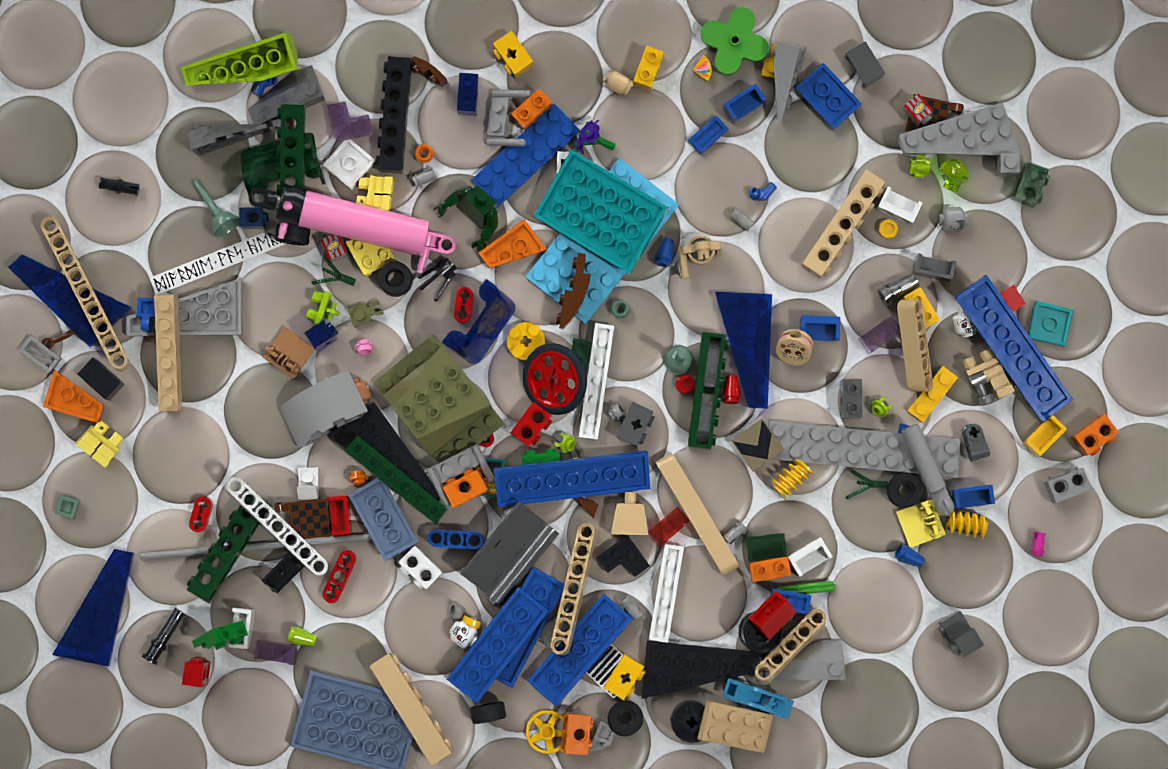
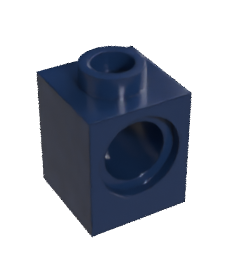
[239,207,268,229]

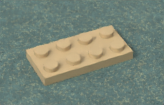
[697,700,773,753]

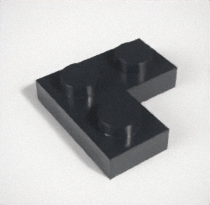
[596,535,650,577]

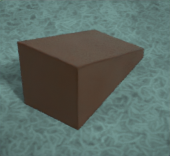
[576,497,599,518]

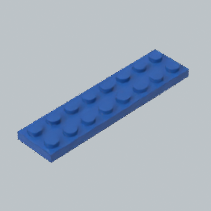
[954,275,1073,422]
[494,450,650,507]

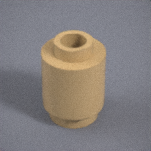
[604,70,633,96]

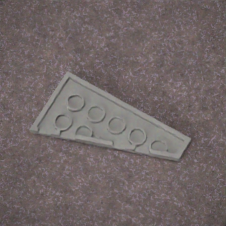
[897,102,1022,157]
[126,278,242,337]

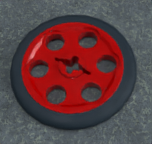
[523,343,587,415]

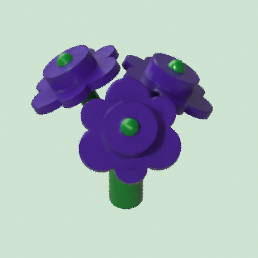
[574,119,616,155]

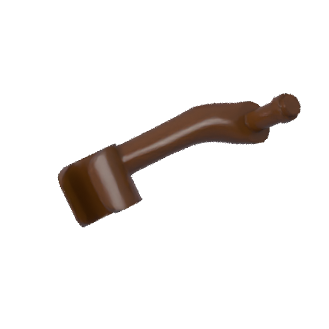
[42,328,85,349]

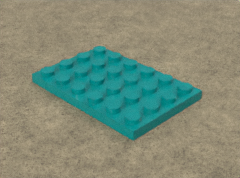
[534,149,669,274]

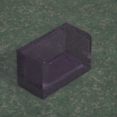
[858,316,900,354]
[254,639,298,665]

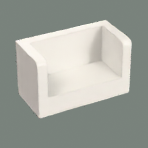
[876,186,923,226]
[788,537,833,577]
[228,608,255,649]

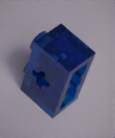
[457,73,480,116]
[304,320,339,352]

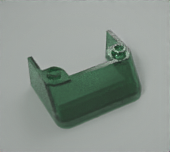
[240,133,326,201]

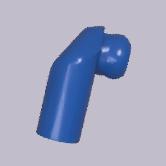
[253,76,278,97]
[749,182,777,201]

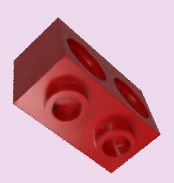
[510,402,553,447]
[182,657,211,688]

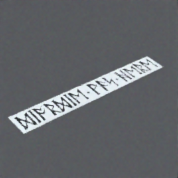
[149,228,285,295]

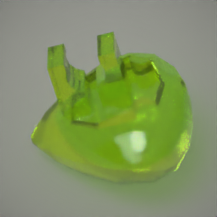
[940,159,969,193]

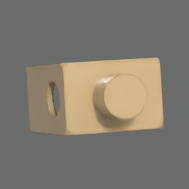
[611,492,648,535]

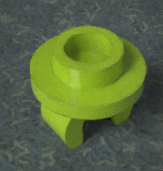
[871,396,892,418]
[554,433,575,453]

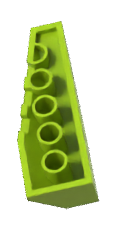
[180,32,298,86]

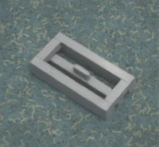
[19,335,62,374]

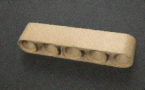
[897,299,933,392]
[755,609,826,685]

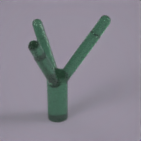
[312,257,356,286]
[845,469,888,500]

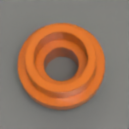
[415,144,434,163]
[349,471,368,486]

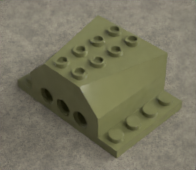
[374,335,505,463]

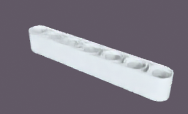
[225,477,328,575]

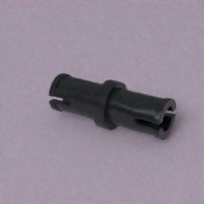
[99,177,140,196]

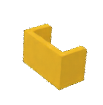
[1022,416,1067,457]

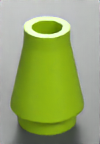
[287,626,317,647]

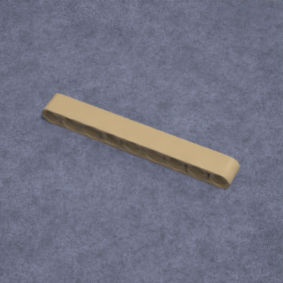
[41,217,130,372]

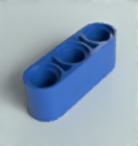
[427,530,484,549]

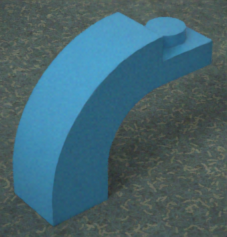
[722,678,794,719]

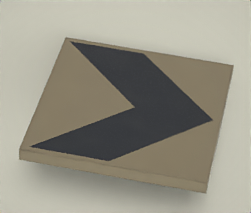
[731,419,784,472]

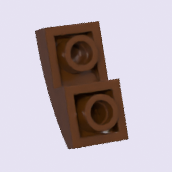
[411,56,448,87]

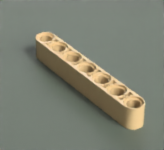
[655,452,740,576]
[551,523,597,655]

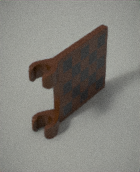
[905,94,964,132]
[275,498,331,542]

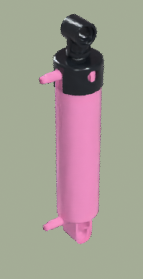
[249,184,456,274]

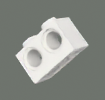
[399,546,443,589]

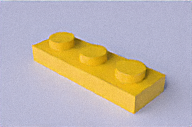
[907,366,958,423]

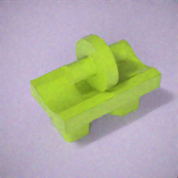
[306,291,340,327]

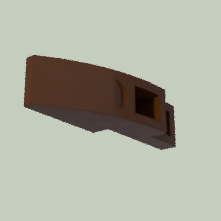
[556,253,591,330]

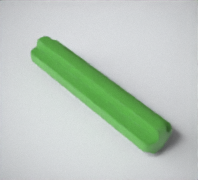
[777,581,835,594]

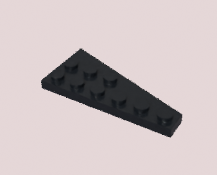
[327,402,439,499]
[641,640,763,699]

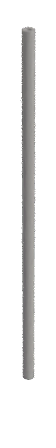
[141,533,373,560]

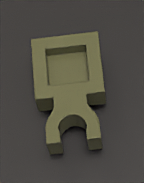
[347,300,384,328]

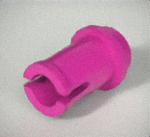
[1030,532,1046,556]

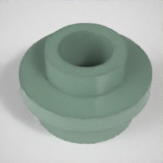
[611,299,630,319]

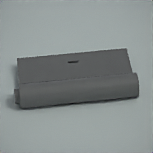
[460,501,559,606]

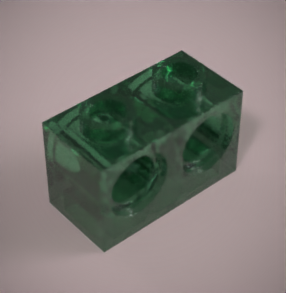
[1011,162,1050,208]

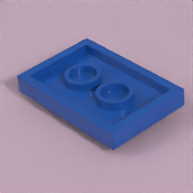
[795,62,862,131]

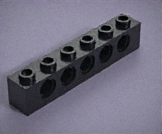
[376,56,412,174]

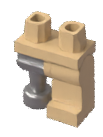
[962,349,1015,406]

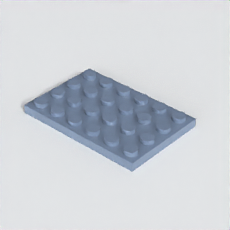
[290,670,423,769]

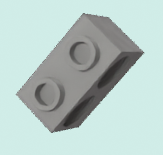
[1044,466,1092,503]

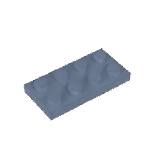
[348,478,419,562]

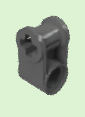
[962,424,990,462]

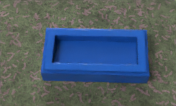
[688,115,729,155]

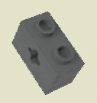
[840,379,863,419]
[616,402,655,447]

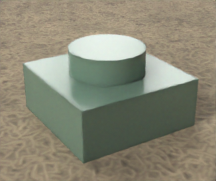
[55,495,80,519]

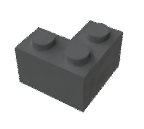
[938,610,984,657]

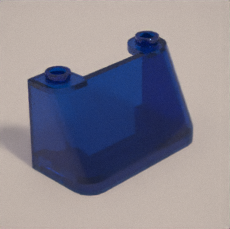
[442,279,516,364]

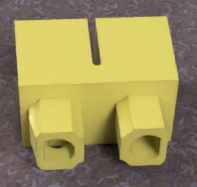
[356,175,395,211]
[76,420,124,468]

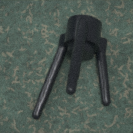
[418,257,457,302]

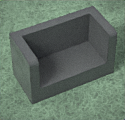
[844,41,885,88]
[912,253,956,282]

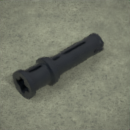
[142,608,185,665]

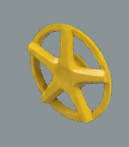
[526,710,563,754]

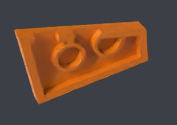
[478,219,547,269]
[43,370,105,423]

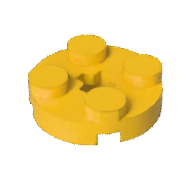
[507,322,545,361]

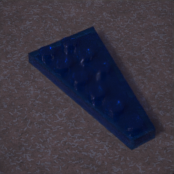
[8,254,132,348]
[715,292,772,409]
[52,549,134,667]

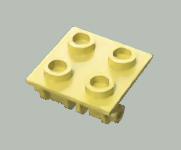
[346,240,396,277]
[896,499,946,547]

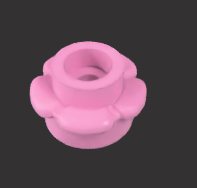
[354,339,373,355]

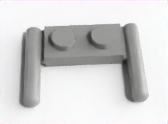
[486,89,531,147]
[426,444,495,506]

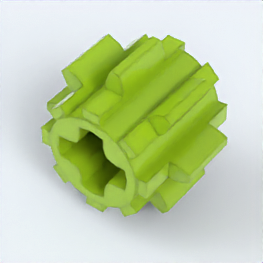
[909,155,930,179]

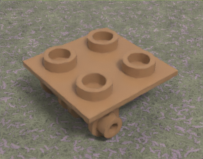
[263,327,316,380]

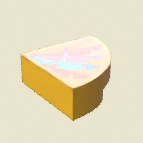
[692,55,712,82]

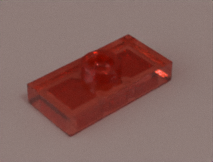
[648,507,690,546]

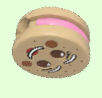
[776,329,814,366]

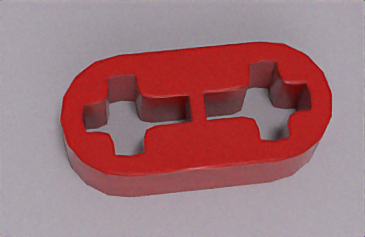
[454,287,474,324]
[189,497,213,532]

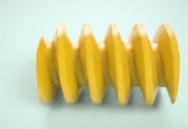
[771,459,814,501]
[946,510,988,539]

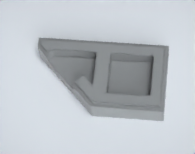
[588,720,615,755]

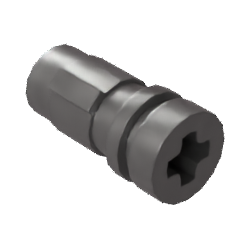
[878,273,919,306]

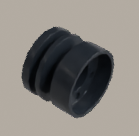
[738,611,783,653]
[670,699,705,743]

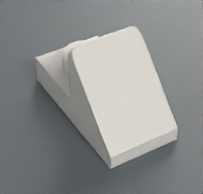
[297,467,319,501]

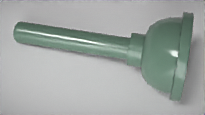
[192,179,239,237]
[664,345,695,375]

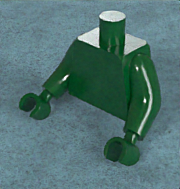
[433,185,498,252]

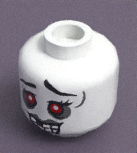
[953,309,977,337]
[449,621,478,649]

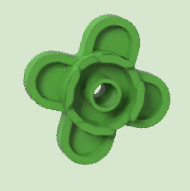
[701,7,769,76]

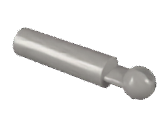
[901,424,955,516]

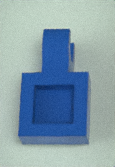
[136,297,155,332]

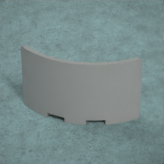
[280,371,368,448]

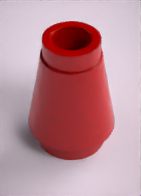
[722,375,741,404]

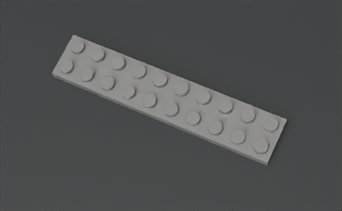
[768,420,961,478]

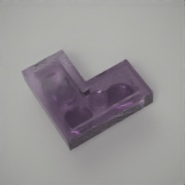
[327,101,373,142]

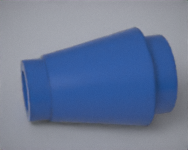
[654,238,675,267]
[895,544,925,568]

